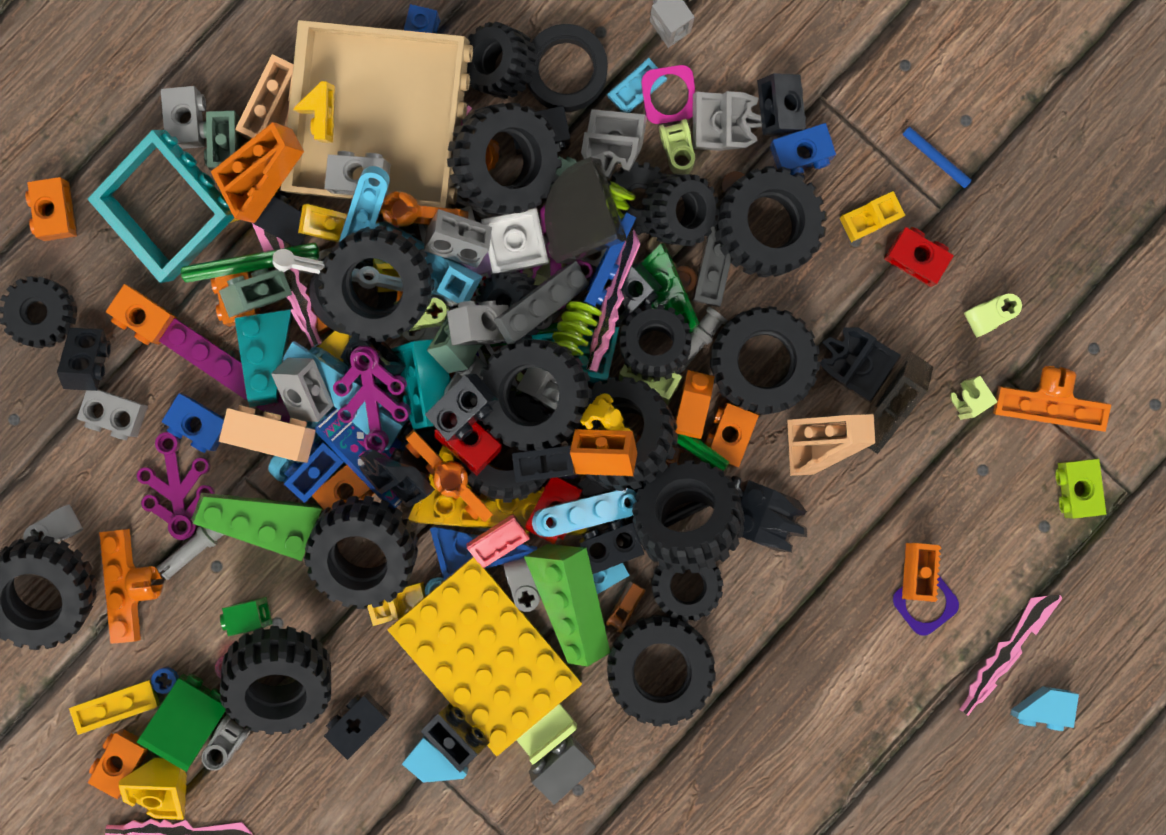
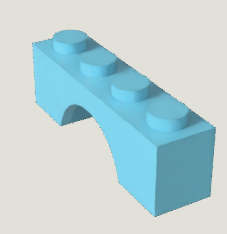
[372,221,482,303]

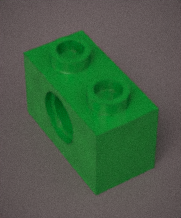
[220,597,272,636]

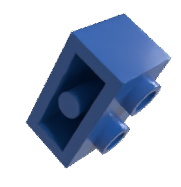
[284,439,344,503]

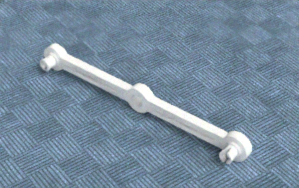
[273,249,458,307]

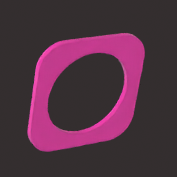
[641,65,695,124]

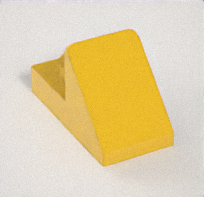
[293,81,335,143]

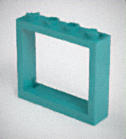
[88,130,234,283]

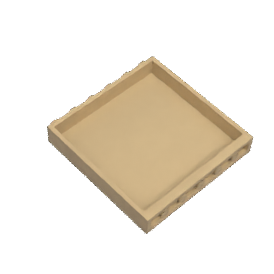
[281,20,473,209]

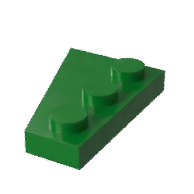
[635,243,699,332]

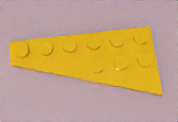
[408,445,588,536]

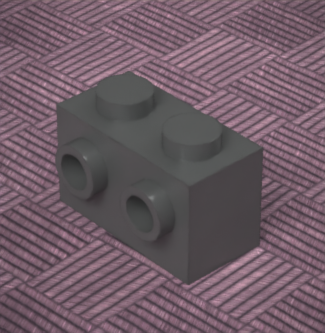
[529,734,596,805]

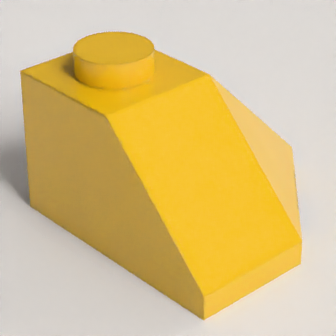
[118,758,187,820]

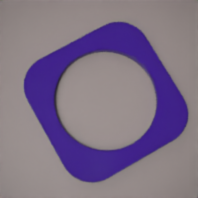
[893,573,959,636]

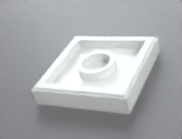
[481,208,549,274]

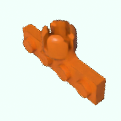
[377,191,469,227]
[993,366,1111,432]
[406,429,493,522]
[99,529,163,644]

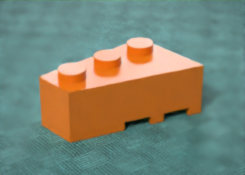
[211,122,304,223]

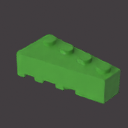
[191,493,322,561]
[524,544,610,667]

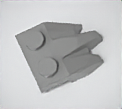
[693,91,762,151]
[581,109,647,179]

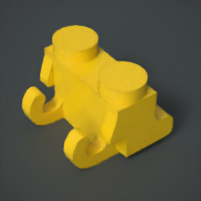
[580,394,631,431]

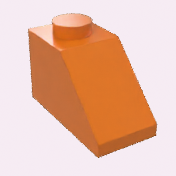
[675,370,715,439]

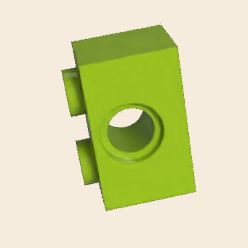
[1055,459,1107,519]

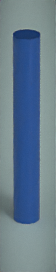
[902,126,972,189]

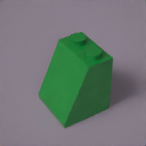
[137,673,225,772]

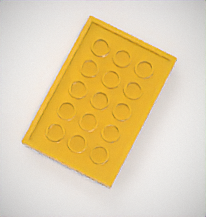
[387,557,582,757]

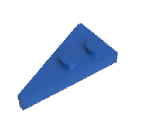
[579,212,636,307]
[430,527,537,580]

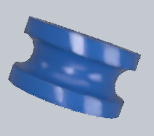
[151,667,179,694]

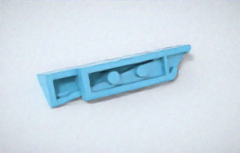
[282,341,410,450]

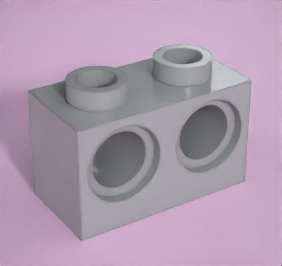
[424,209,492,268]
[77,389,148,441]

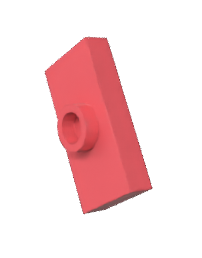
[466,514,530,568]

